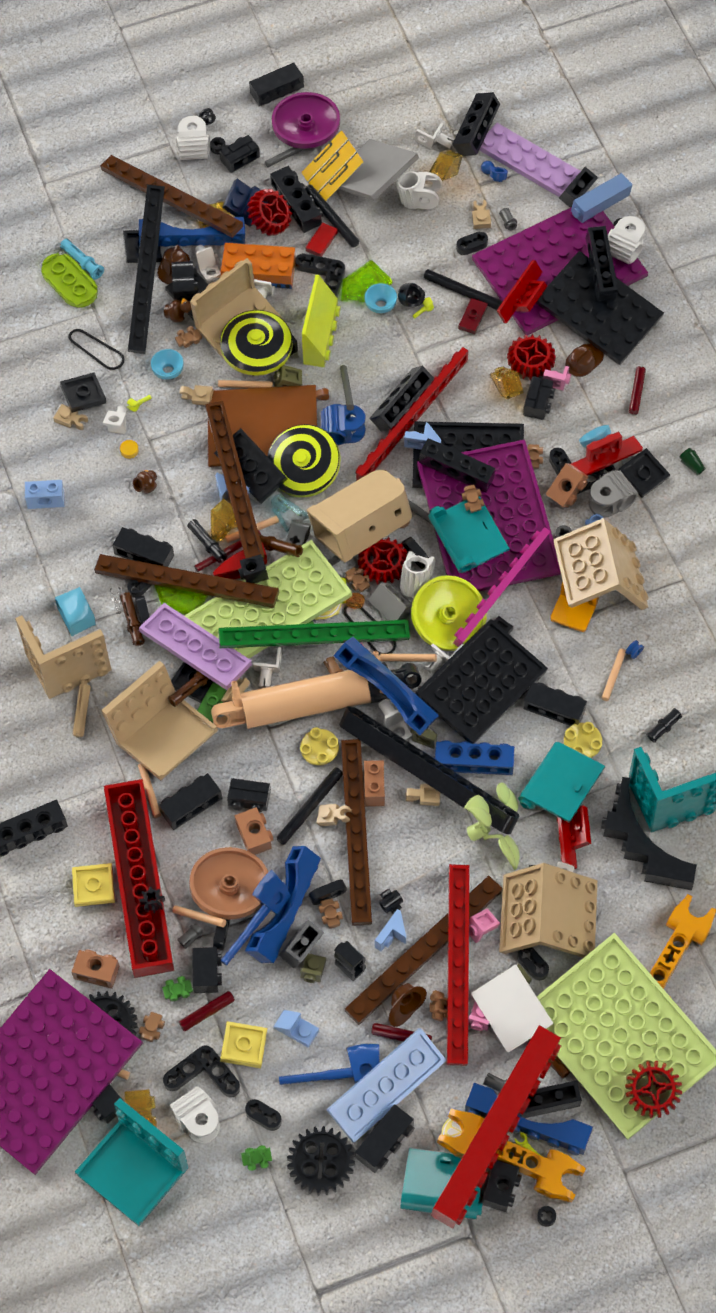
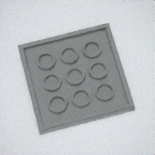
[338,139,419,201]

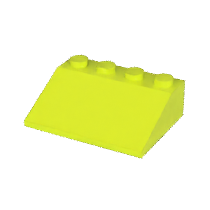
[302,274,341,368]

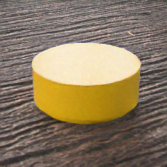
[120,440,139,459]

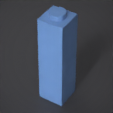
[571,173,633,223]

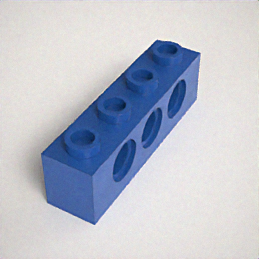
[435,740,515,775]

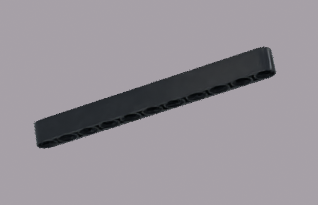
[339,706,520,835]

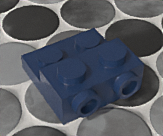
[222,178,267,227]

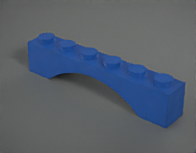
[139,217,245,247]
[334,637,439,735]
[245,846,321,963]
[465,1083,593,1155]

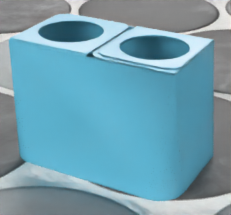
[55,587,96,636]

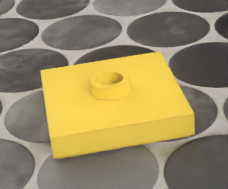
[72,863,115,907]
[220,1021,267,1069]

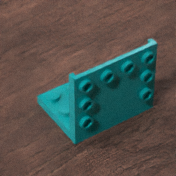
[628,746,716,833]
[75,1098,189,1226]

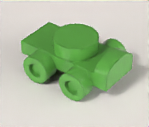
[162,976,193,1002]
[241,1145,272,1171]

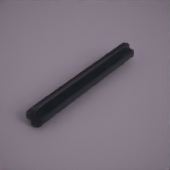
[306,184,359,248]
[424,269,503,310]
[277,767,343,845]

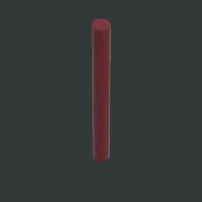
[194,530,261,572]

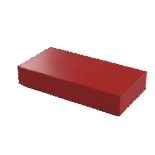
[305,222,338,257]

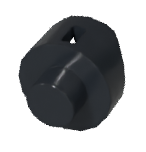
[398,283,425,307]

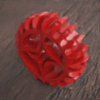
[247,189,292,236]
[507,334,556,381]
[358,536,407,585]
[625,1061,682,1118]

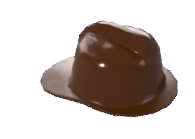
[157,245,190,284]
[565,343,604,377]
[389,983,427,1027]

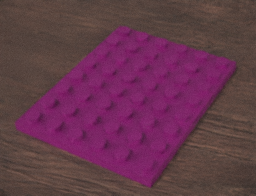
[472,207,648,336]
[417,439,561,592]
[0,969,143,1175]

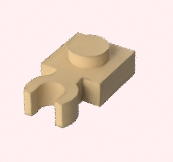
[472,200,491,229]
[53,404,88,430]
[316,804,352,826]

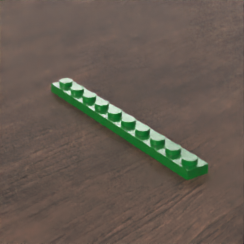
[218,620,410,648]

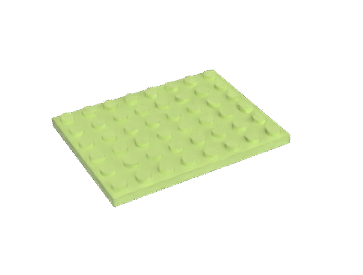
[537,933,716,1140]

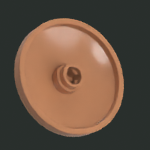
[189,847,268,919]

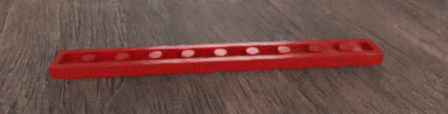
[355,347,469,481]
[446,864,470,1066]

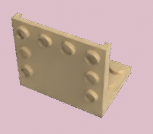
[190,258,284,365]
[553,518,649,610]
[15,615,112,699]
[101,661,218,781]
[499,863,598,958]

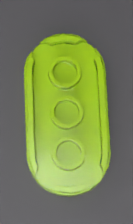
[41,253,98,308]

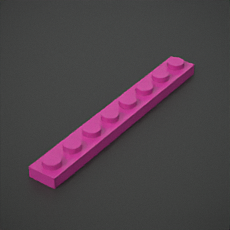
[453,527,550,647]

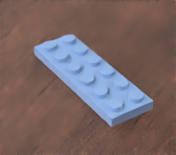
[326,1028,447,1142]

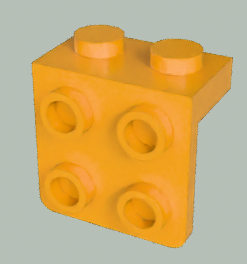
[550,582,599,632]

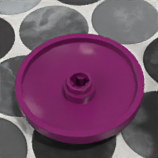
[272,92,340,149]

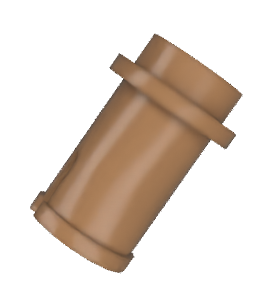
[323,656,343,674]

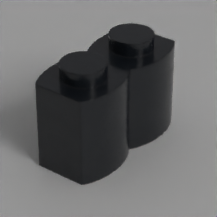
[172,261,198,299]
[334,941,366,981]

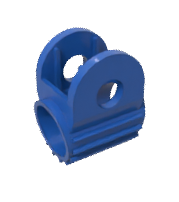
[321,404,366,445]

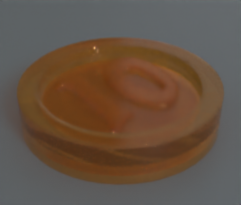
[346,593,365,609]

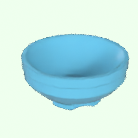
[365,283,397,313]
[151,349,184,380]
[579,425,611,448]

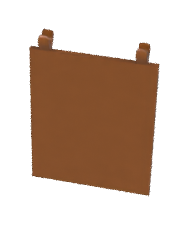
[208,385,329,467]

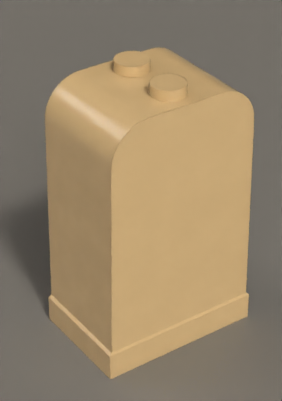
[306,470,412,563]

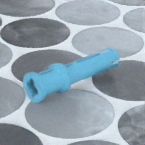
[60,239,104,280]

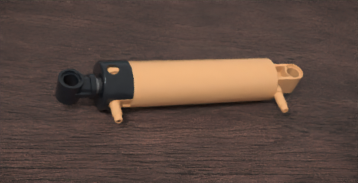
[211,651,422,729]

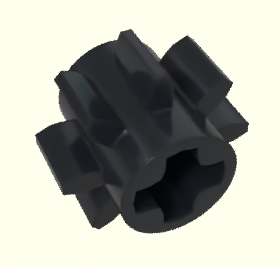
[139,887,165,914]
[378,889,404,914]

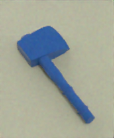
[221,869,291,966]
[279,1044,380,1085]

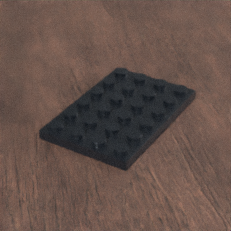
[536,251,664,365]
[412,421,524,488]
[415,619,548,744]

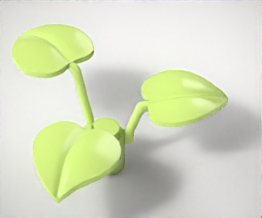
[464,782,520,870]

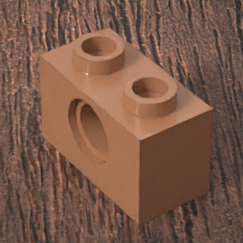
[546,463,589,508]
[364,760,385,807]
[234,807,274,855]
[71,949,120,989]

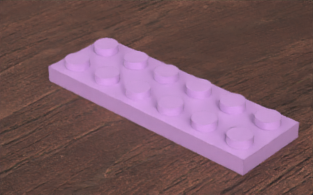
[479,123,581,197]
[139,603,252,690]

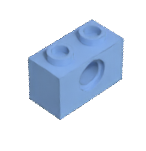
[25,480,65,509]

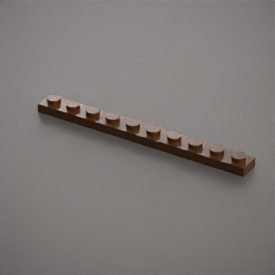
[100,155,244,238]
[205,401,265,559]
[94,554,279,608]
[341,739,372,926]
[345,875,503,1025]

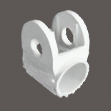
[176,116,210,160]
[397,171,442,209]
[608,216,645,264]
[400,551,436,599]
[169,1087,220,1144]

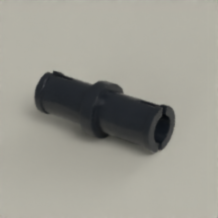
[646,708,683,743]

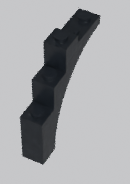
[601,777,697,890]

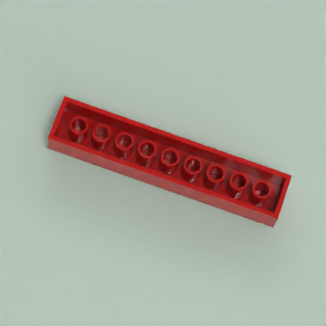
[104,779,175,978]
[431,1025,562,1229]

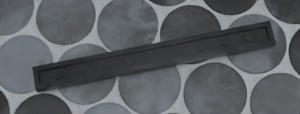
[128,184,165,354]

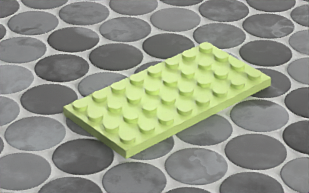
[185,540,353,659]

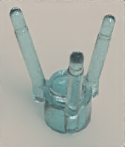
[271,493,309,532]

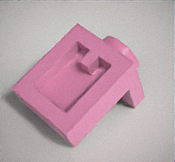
[543,366,571,390]
[469,908,500,943]
[468,1001,490,1031]

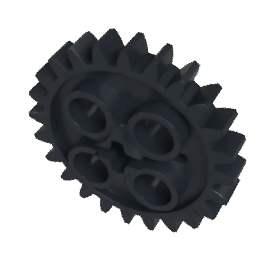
[89,991,138,1036]
[287,1126,355,1196]

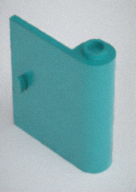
[428,496,510,573]
[518,742,605,823]
[400,1148,483,1220]

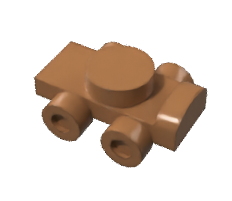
[175,326,202,348]
[527,444,543,469]
[462,485,484,513]
[345,567,370,592]
[318,898,343,928]
[429,990,447,1022]
[138,1012,165,1042]

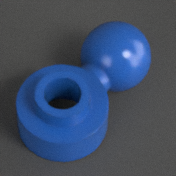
[481,161,508,182]

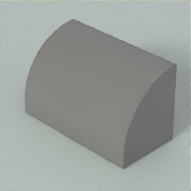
[368,582,412,620]

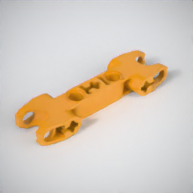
[650,894,716,997]
[437,1109,586,1203]

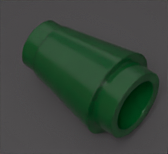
[679,448,706,475]

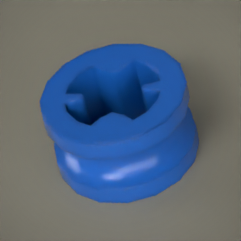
[625,640,644,659]

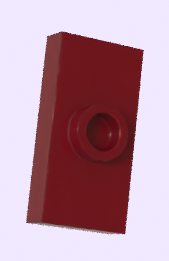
[458,298,488,334]

